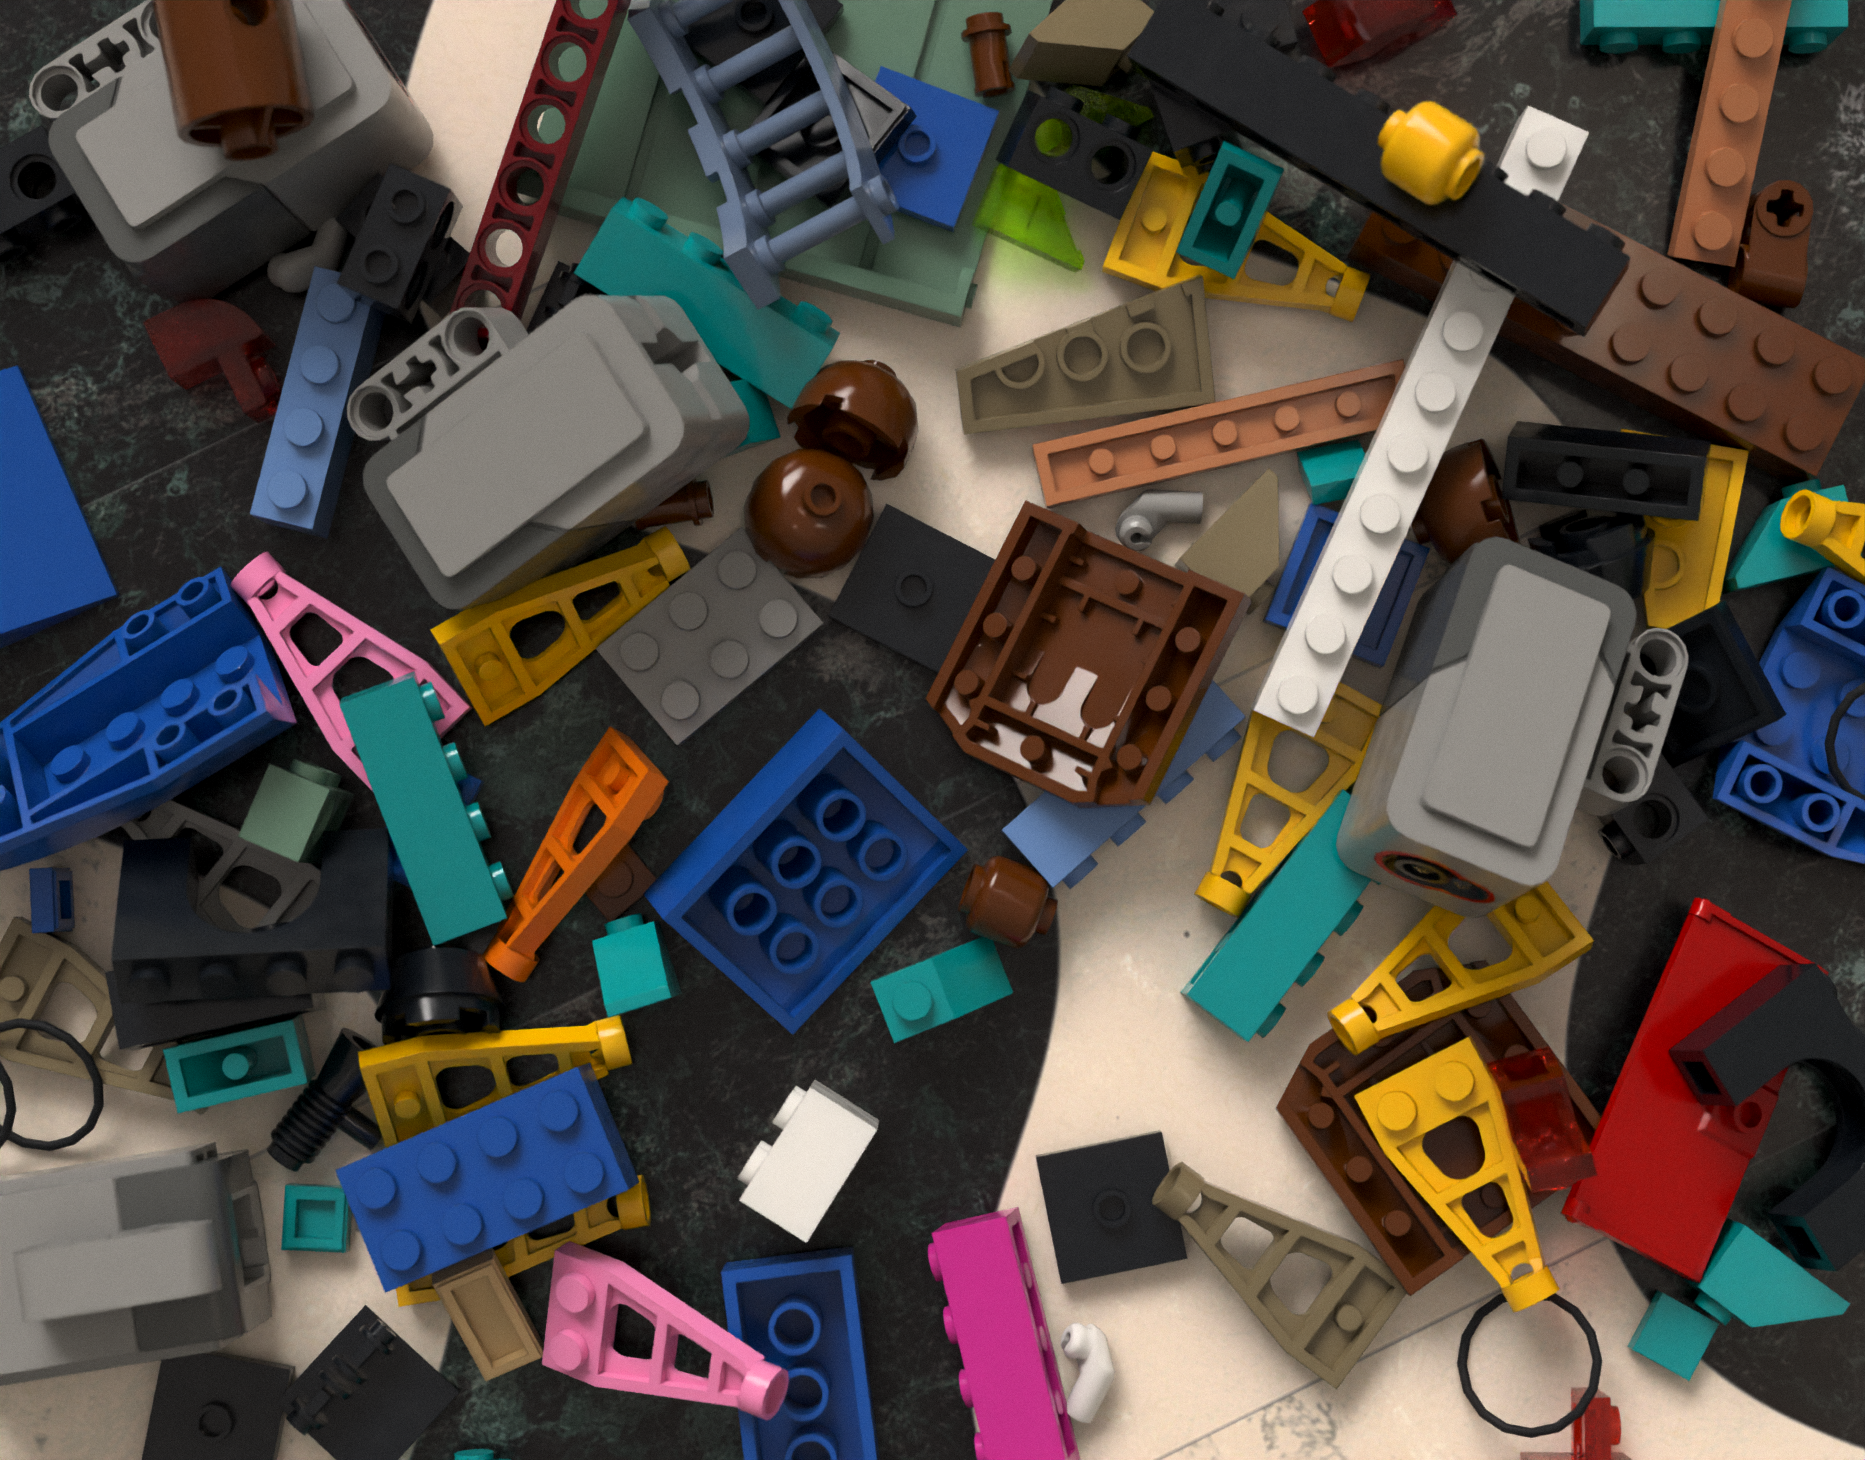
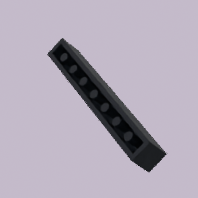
[1127,0,1631,338]

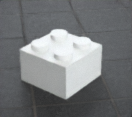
[737,1080,880,1243]

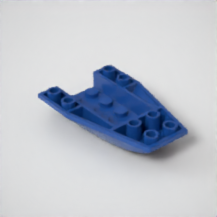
[0,566,297,871]
[1712,567,1865,864]

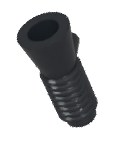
[267,1028,382,1172]

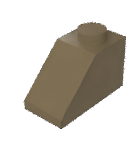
[1008,0,1154,86]
[1174,468,1279,615]

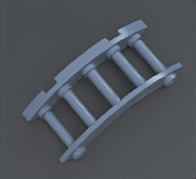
[627,0,899,310]

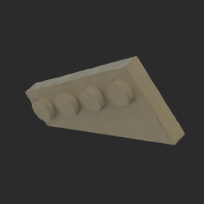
[955,274,1216,435]

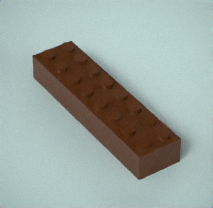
[1347,203,1865,485]

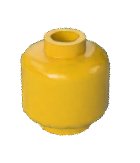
[1377,101,1485,205]

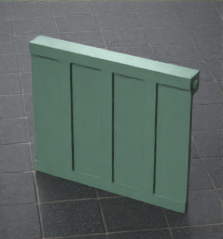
[516,0,1053,327]

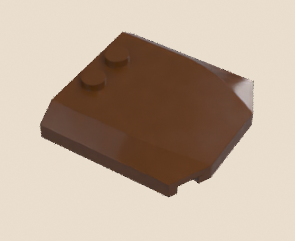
[926,500,1252,808]
[1276,960,1601,1296]

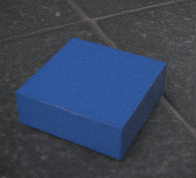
[29,867,75,933]

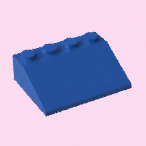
[0,365,120,649]
[643,708,968,1035]

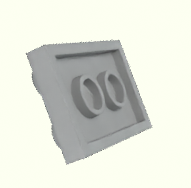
[596,527,824,747]

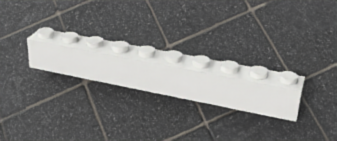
[1250,106,1589,737]

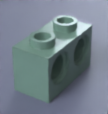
[238,758,355,864]

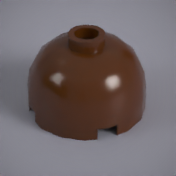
[787,360,918,481]
[1411,439,1520,564]
[744,449,874,579]

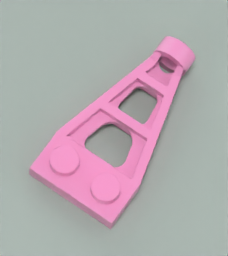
[230,552,472,791]
[542,1241,789,1420]

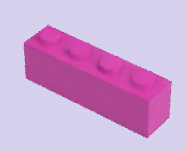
[928,1207,1080,1460]

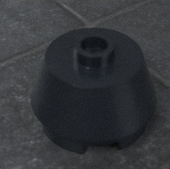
[1528,509,1655,600]
[375,944,506,1045]

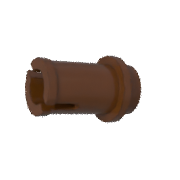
[961,12,1015,98]
[635,478,714,530]

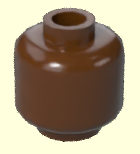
[958,856,1058,949]

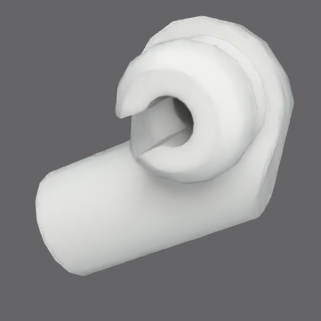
[1061,1323,1115,1423]

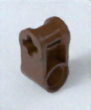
[1727,180,1814,309]

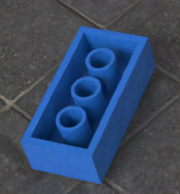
[335,1063,639,1293]
[721,1246,880,1460]

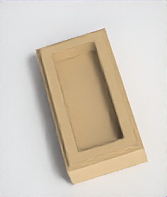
[432,1248,544,1381]

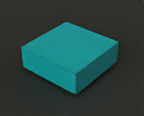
[1297,439,1365,505]
[281,1183,352,1253]
[1627,1290,1719,1381]

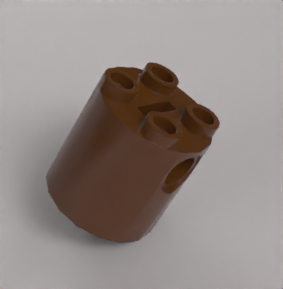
[153,0,315,161]

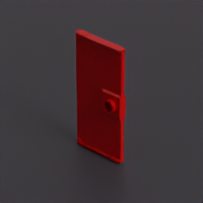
[1560,898,1829,1283]

